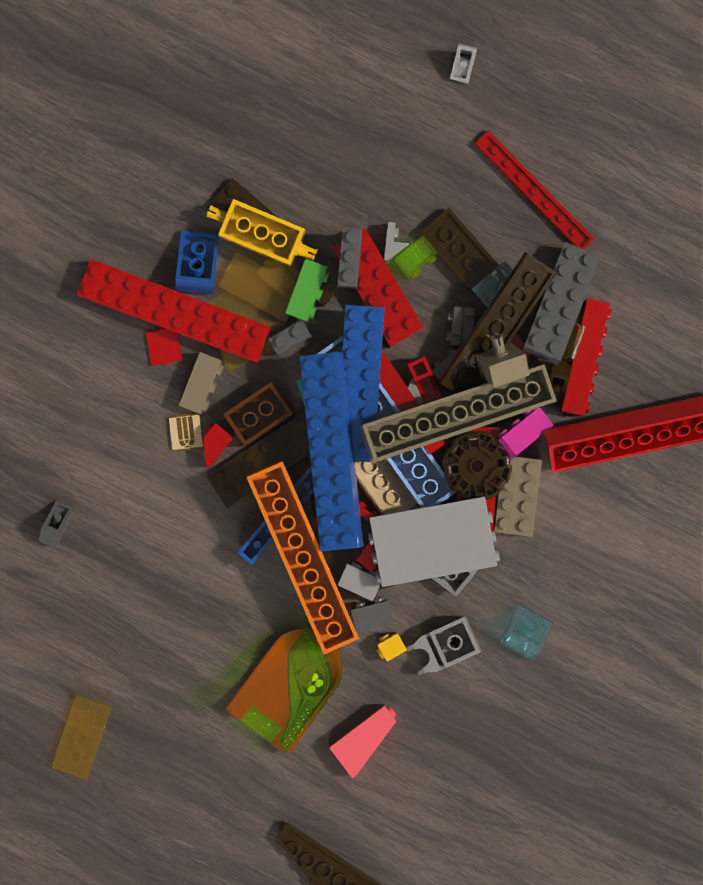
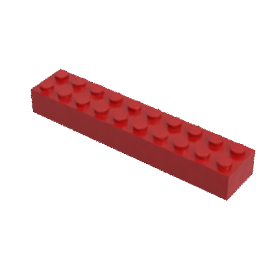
[77,259,272,364]
[544,396,703,473]

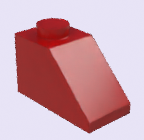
[203,423,234,467]

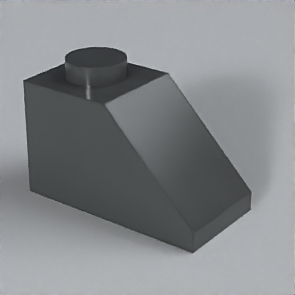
[38,500,74,548]

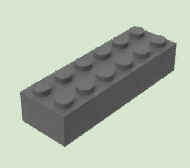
[521,242,601,366]

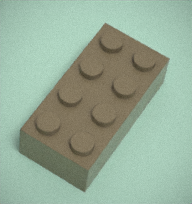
[493,457,542,537]

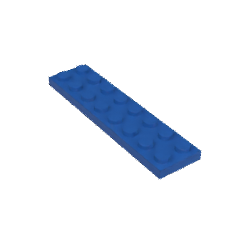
[342,305,385,462]

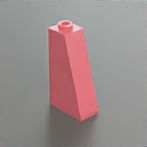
[329,704,397,779]

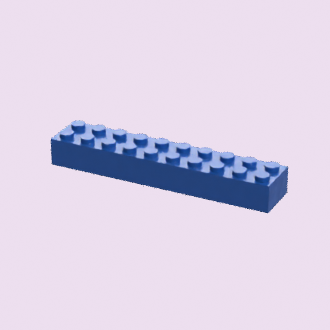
[299,352,364,551]

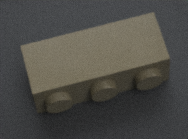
[179,352,224,414]

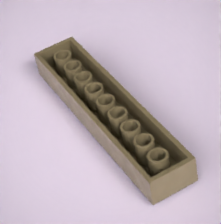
[359,365,557,464]

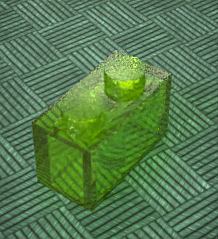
[393,236,438,279]

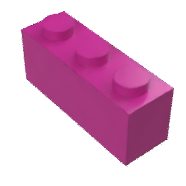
[497,407,553,460]

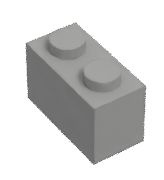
[338,562,381,601]

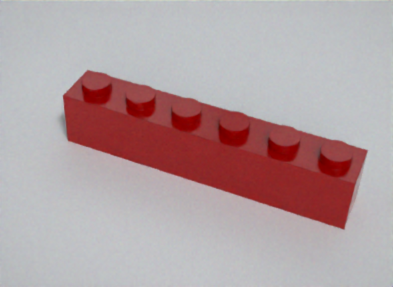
[560,298,612,416]

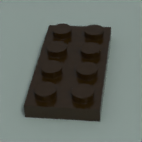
[420,208,499,291]

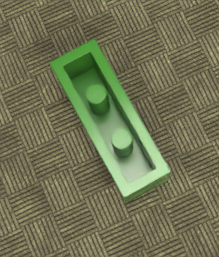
[286,259,330,322]

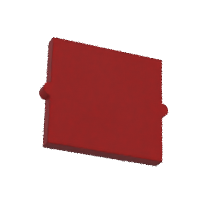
[146,328,183,366]

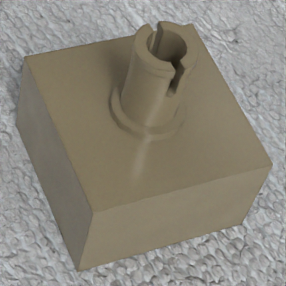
[476,334,530,387]

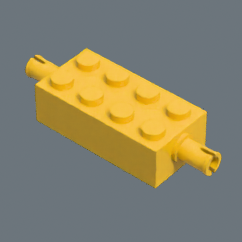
[206,199,318,267]

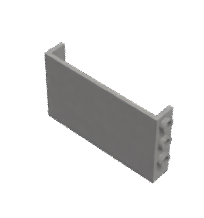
[368,497,500,587]

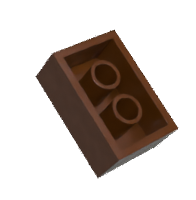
[223,382,293,446]

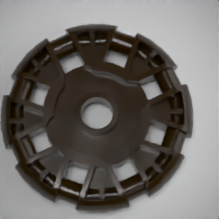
[442,431,512,500]

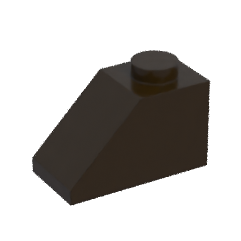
[548,360,572,405]

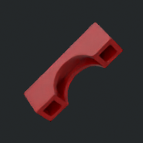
[407,357,442,404]

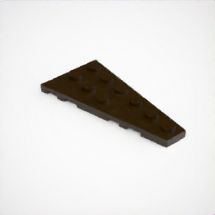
[276,822,383,885]

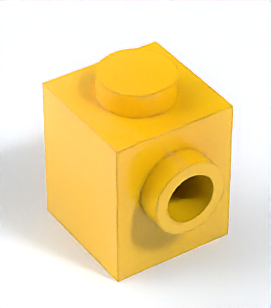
[376,632,407,662]

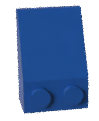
[176,230,219,294]

